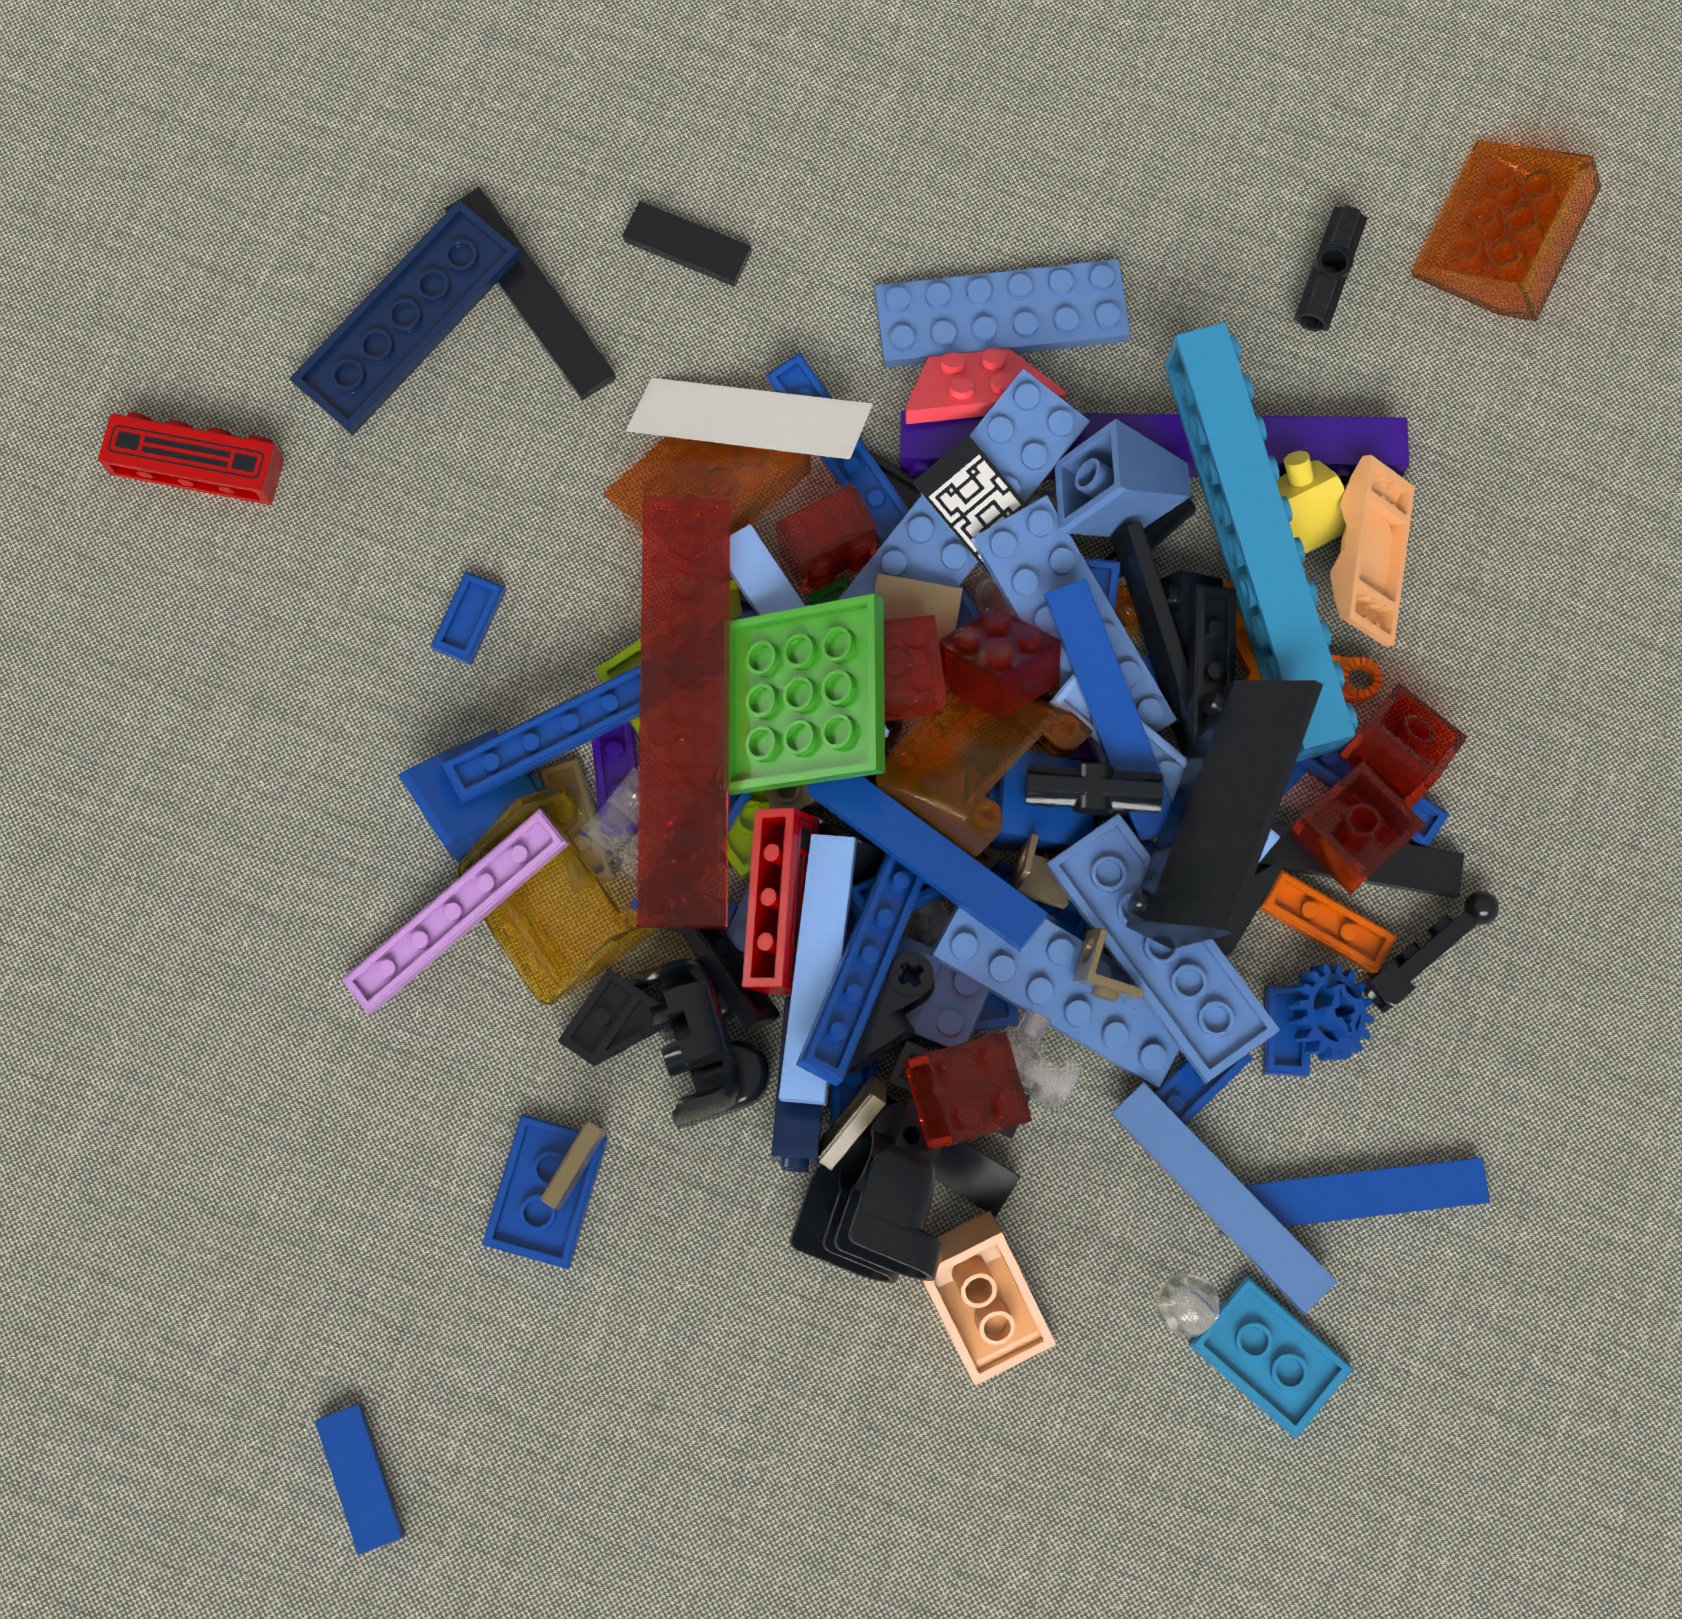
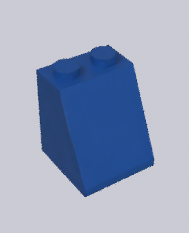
[398,729,547,865]
[962,746,1096,855]

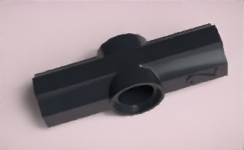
[1294,205,1368,332]
[1025,764,1163,815]

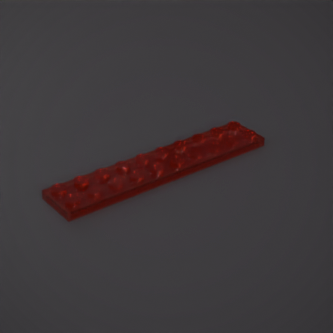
[636,496,730,929]

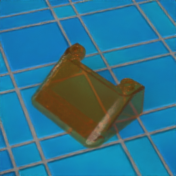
[876,675,1093,859]

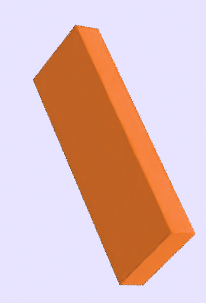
[1259,870,1398,976]

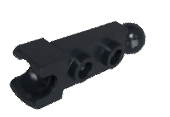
[1363,891,1499,1013]

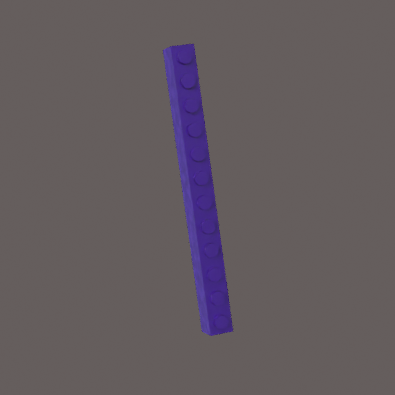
[900,410,1409,484]

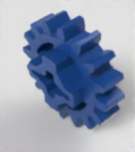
[1286,964,1374,1061]

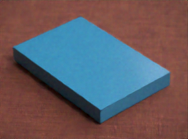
[1188,1276,1354,1439]

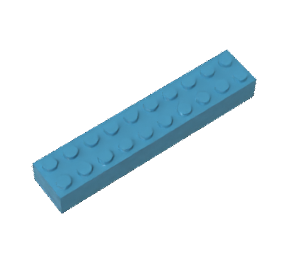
[1164,322,1358,763]

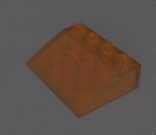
[1411,140,1601,322]
[603,385,811,579]

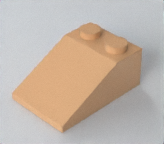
[922,1211,1056,1385]

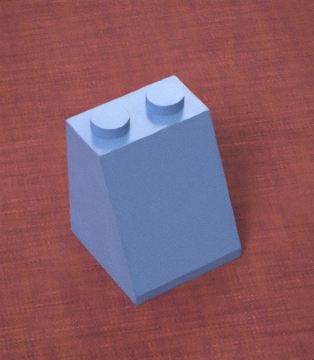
[1055,419,1191,537]

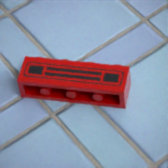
[98,412,284,505]
[742,808,819,995]

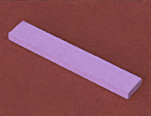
[342,809,570,1014]

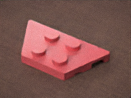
[905,348,1066,424]

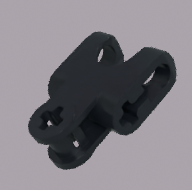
[845,953,935,1075]

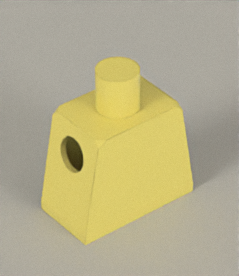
[1276,451,1346,554]

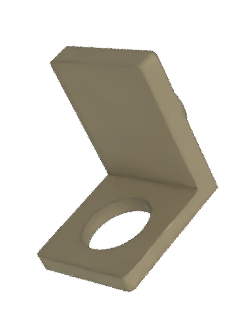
[1010,833,1069,909]
[1073,928,1145,1002]

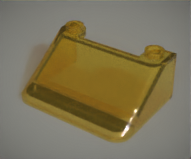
[458,783,660,1005]

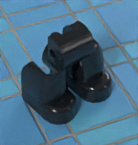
[629,958,770,1129]
[790,1100,944,1284]

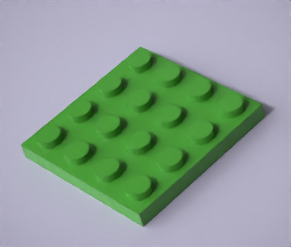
[723,593,885,795]

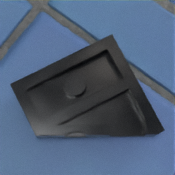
[558,968,661,1067]

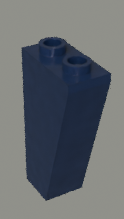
[771,997,823,1173]

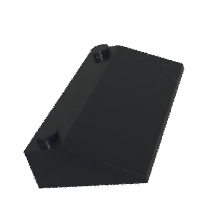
[1125,680,1323,949]

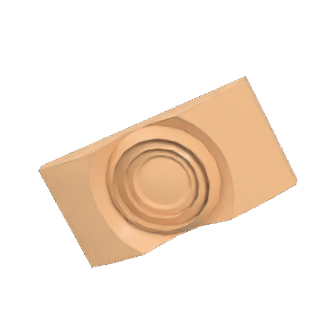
[1330,455,1415,647]

